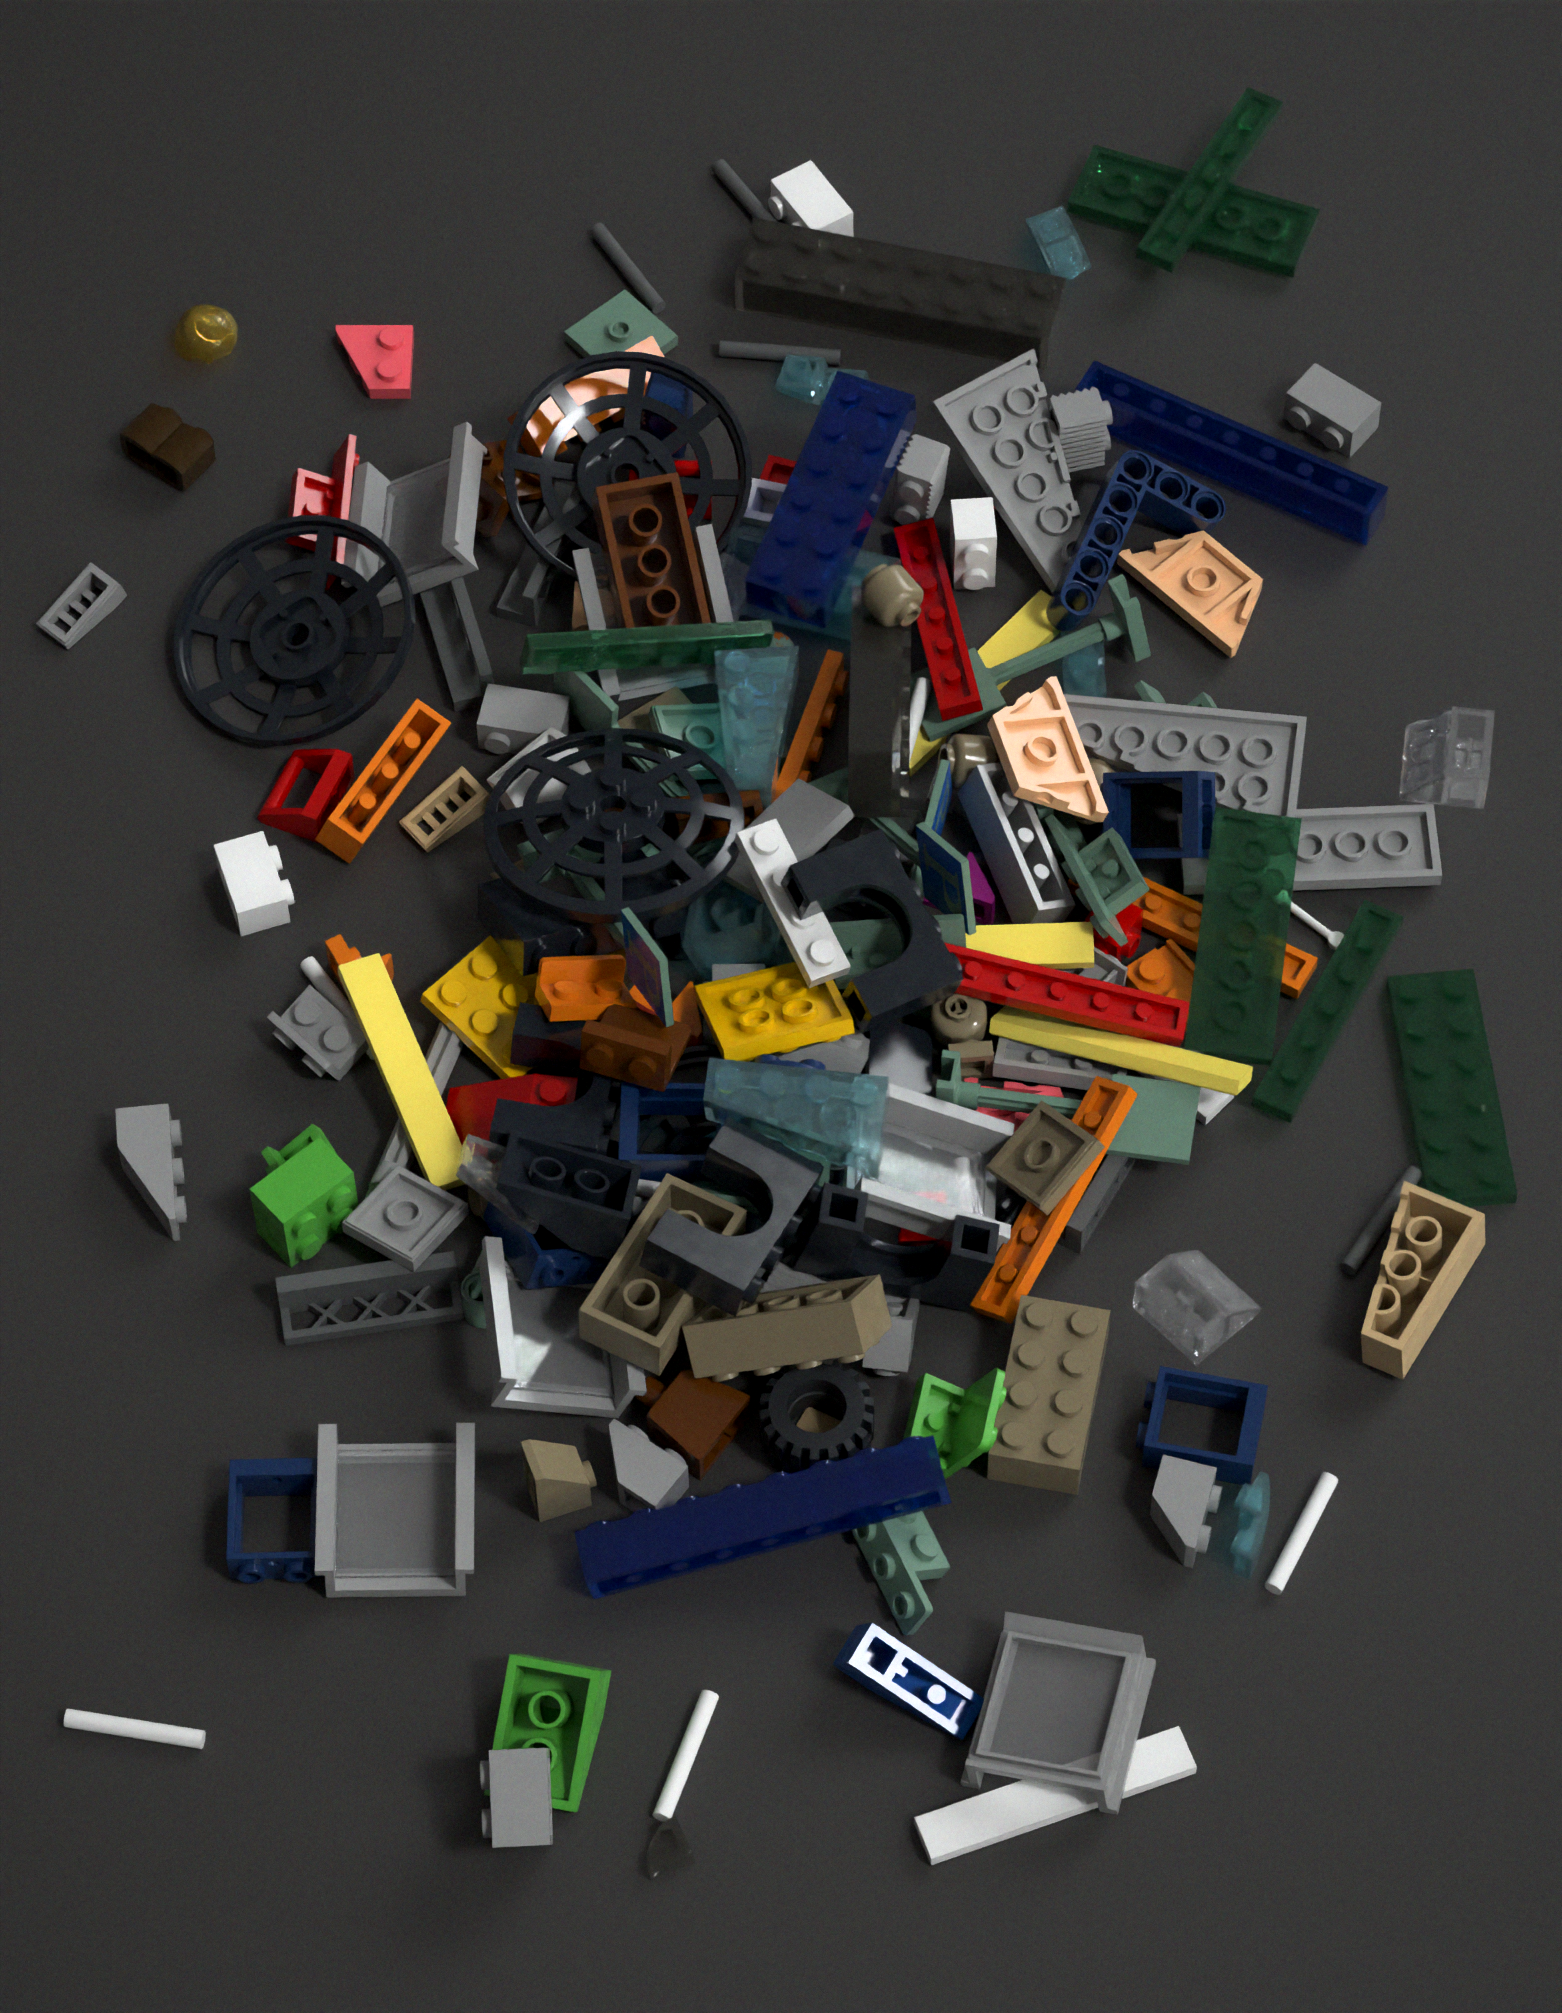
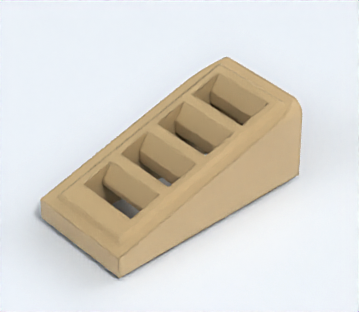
[399,766,490,853]

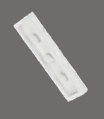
[734,819,851,988]

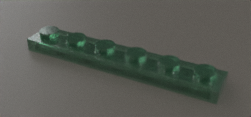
[1136,87,1283,273]
[519,619,775,675]
[1251,900,1404,1123]

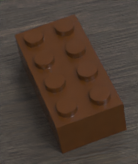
[591,472,713,661]

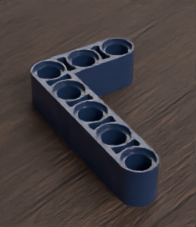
[1046,450,1226,632]

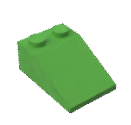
[484,1653,612,1812]

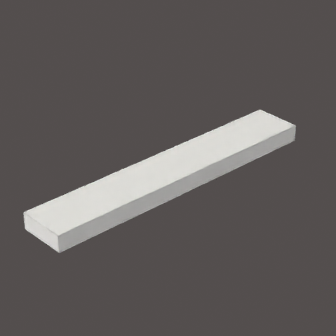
[914,1726,1197,1865]

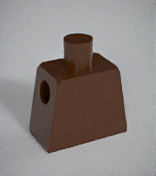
[636,1369,751,1481]

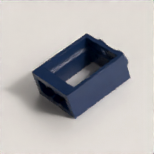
[1099,771,1216,859]
[618,1082,738,1183]
[483,1183,611,1289]
[1135,1366,1268,1486]
[226,1458,323,1584]

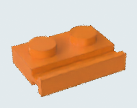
[1125,938,1225,1031]

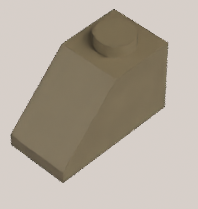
[521,1439,597,1522]

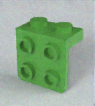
[899,1368,1007,1479]

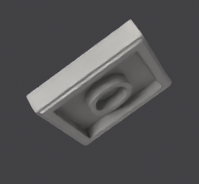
[342,1165,469,1272]

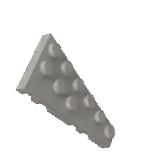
[930,349,1091,607]
[1063,694,1307,837]

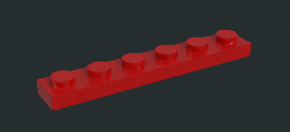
[893,518,983,721]
[944,942,1190,1048]

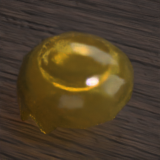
[174,304,238,364]

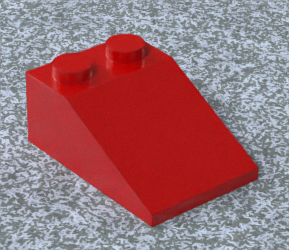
[446,1074,580,1172]

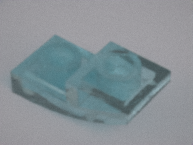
[1025,206,1091,282]
[775,355,870,411]
[1060,630,1107,698]
[1230,1471,1270,1580]

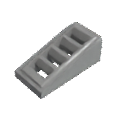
[36,562,127,649]

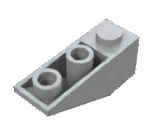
[115,1103,187,1241]

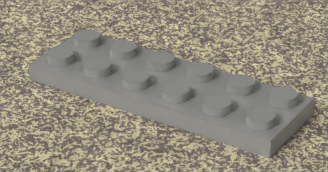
[1177,804,1442,895]

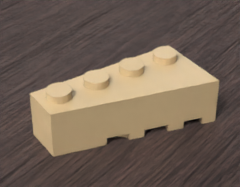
[1361,1181,1486,1380]

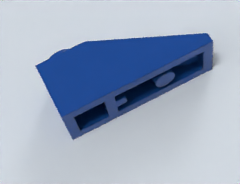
[832,1623,984,1740]

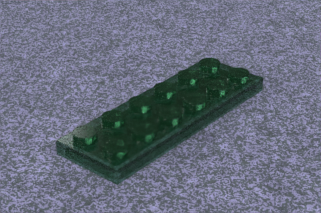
[1067,144,1320,278]
[1184,807,1302,1066]
[1386,969,1518,1207]

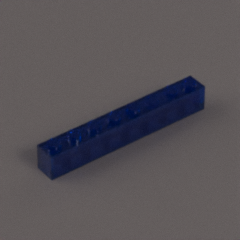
[1075,360,1389,546]
[575,1435,952,1599]

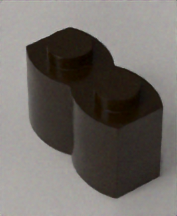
[119,403,216,492]

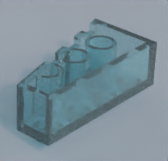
[714,646,799,811]
[703,1058,890,1180]

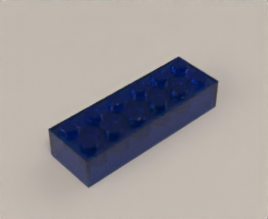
[744,371,917,629]

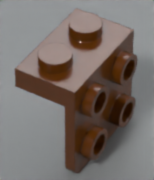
[435,440,555,538]
[580,1004,691,1092]

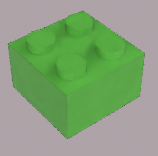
[249,1137,359,1268]

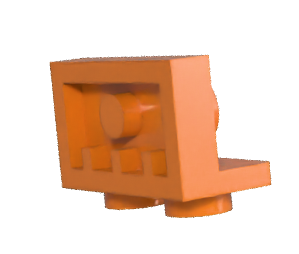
[535,955,636,1022]

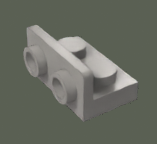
[267,985,369,1081]

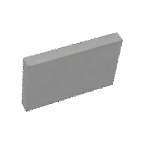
[707,778,855,903]

